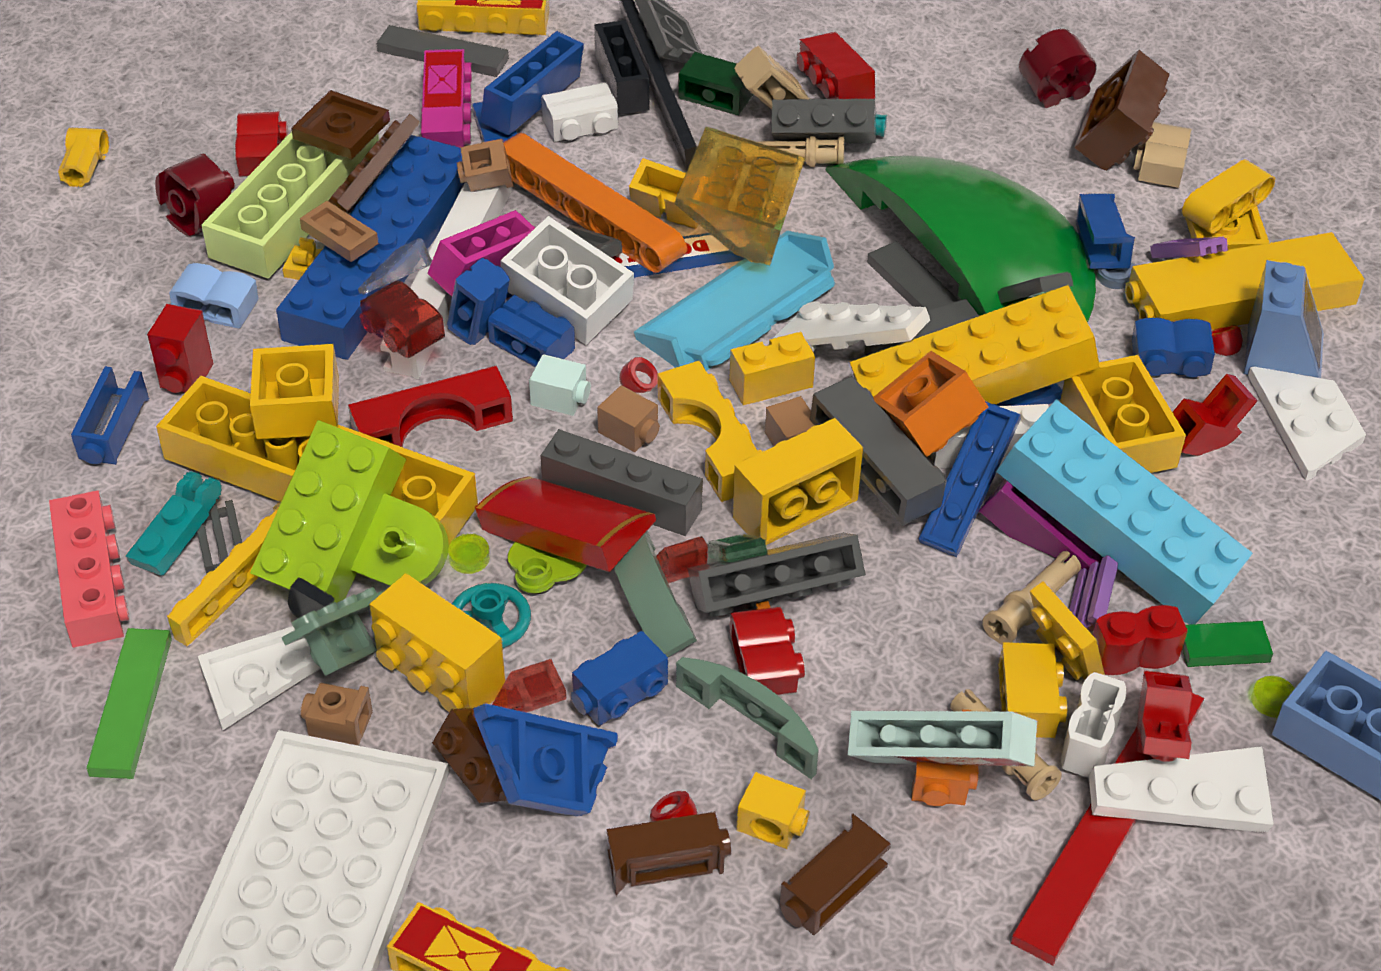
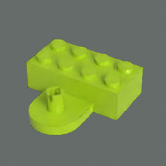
[250,420,449,603]

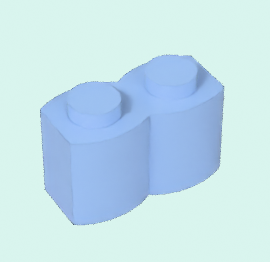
[169,263,259,328]

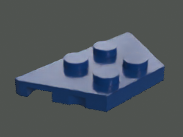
[474,703,618,816]

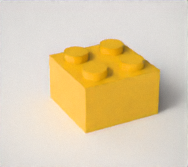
[250,344,339,439]

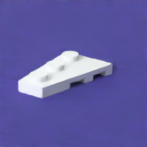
[198,626,321,731]

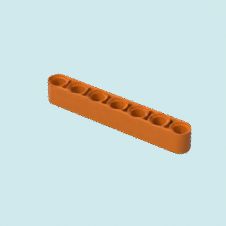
[503,133,687,273]

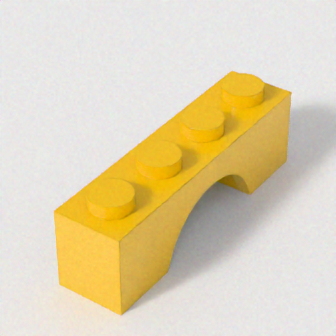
[658,360,763,502]

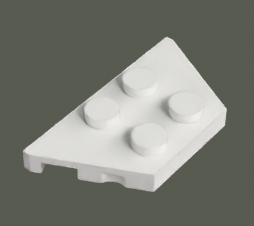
[1248,367,1366,480]

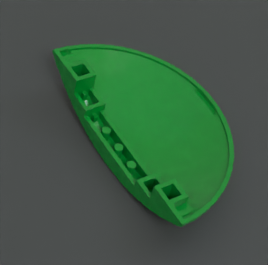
[826,156,1096,323]

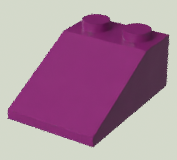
[979,478,1103,571]

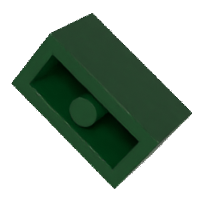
[678,52,754,116]

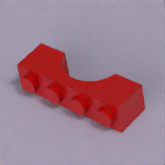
[348,365,513,447]

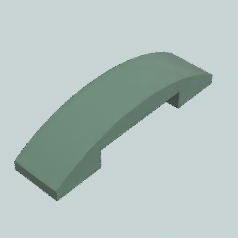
[614,531,697,657]
[676,657,819,779]

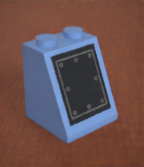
[1244,260,1324,378]

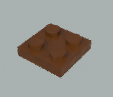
[291,90,390,160]

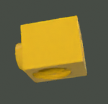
[737,772,810,849]

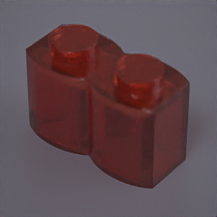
[360,280,445,358]

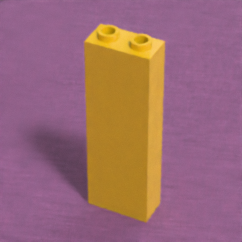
[1125,232,1365,330]

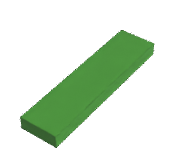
[86,628,172,779]

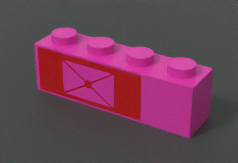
[421,49,472,148]

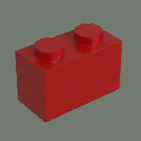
[147,304,214,393]

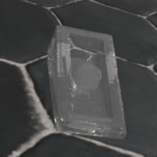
[358,238,432,295]

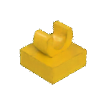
[282,237,322,280]

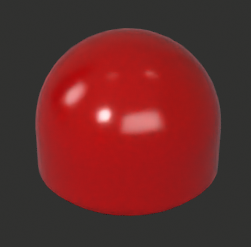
[1212,325,1243,356]
[619,357,658,393]
[650,791,697,821]

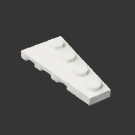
[767,301,930,352]
[1089,746,1274,832]

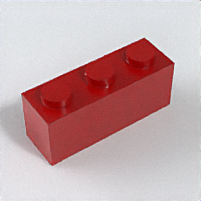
[797,32,875,99]

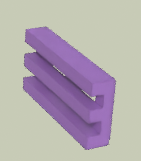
[1150,236,1228,258]
[1069,555,1118,632]

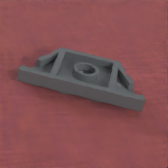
[635,0,703,64]

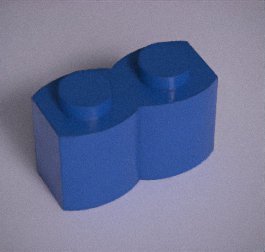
[1132,318,1215,377]

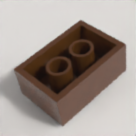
[1074,50,1170,171]

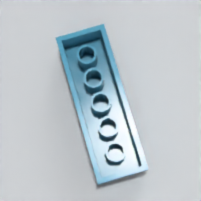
[996,399,1253,624]

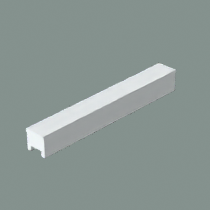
[380,182,512,379]

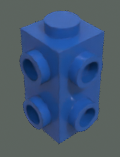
[571,631,668,726]

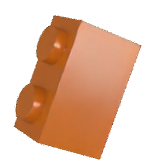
[873,351,988,457]

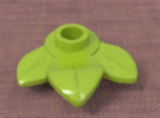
[507,542,587,593]

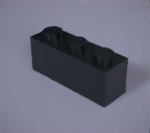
[594,20,650,115]

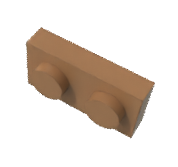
[300,201,378,262]

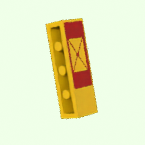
[417,0,550,35]
[387,902,570,971]

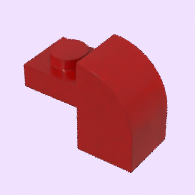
[1172,374,1258,456]
[1137,670,1193,761]

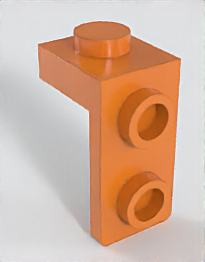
[912,709,979,806]

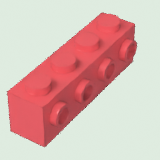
[49,490,129,648]

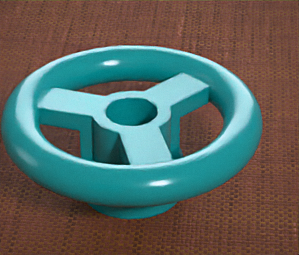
[452,583,531,648]

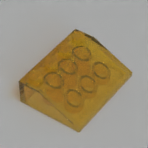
[675,126,805,266]

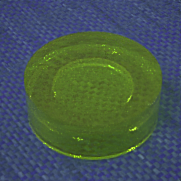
[448,534,490,574]
[1251,676,1295,718]

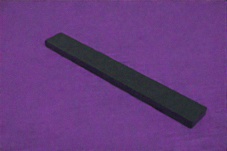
[619,0,700,174]

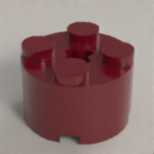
[1019,29,1096,108]
[155,153,235,236]

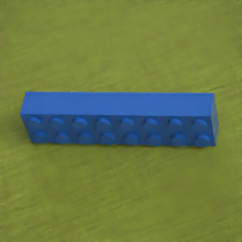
[276,135,465,360]

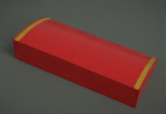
[475,476,656,572]

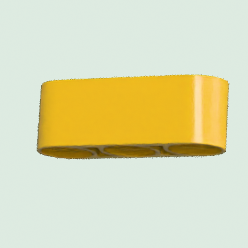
[1182,159,1276,234]

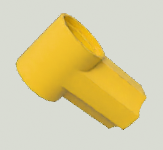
[58,127,109,187]

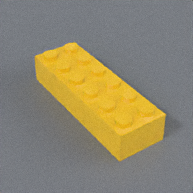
[850,285,1100,404]

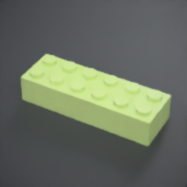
[201,132,379,279]

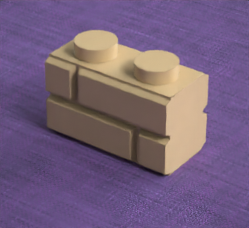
[734,46,810,110]

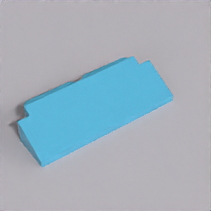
[634,231,835,371]

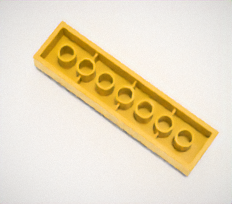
[156,376,478,546]

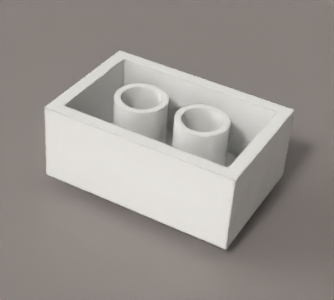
[501,216,634,345]

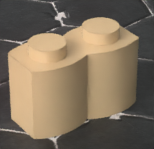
[1133,122,1192,188]

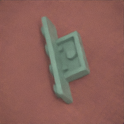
[281,587,385,676]

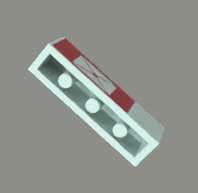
[848,711,1037,767]

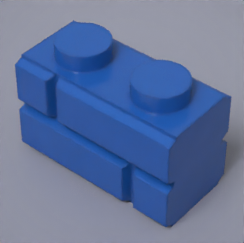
[447,258,510,345]
[488,295,575,367]

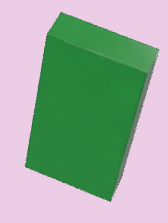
[1182,621,1273,667]

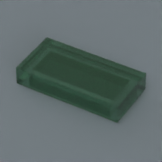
[706,534,768,563]

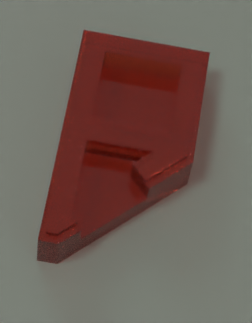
[656,536,708,583]
[492,659,567,713]

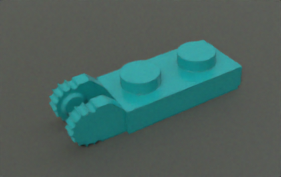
[125,471,222,576]

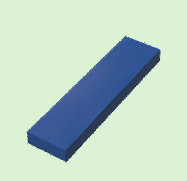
[919,401,1021,557]

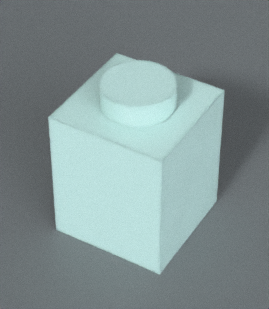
[529,354,591,416]

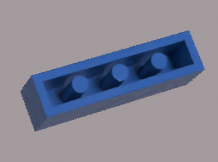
[481,31,584,135]

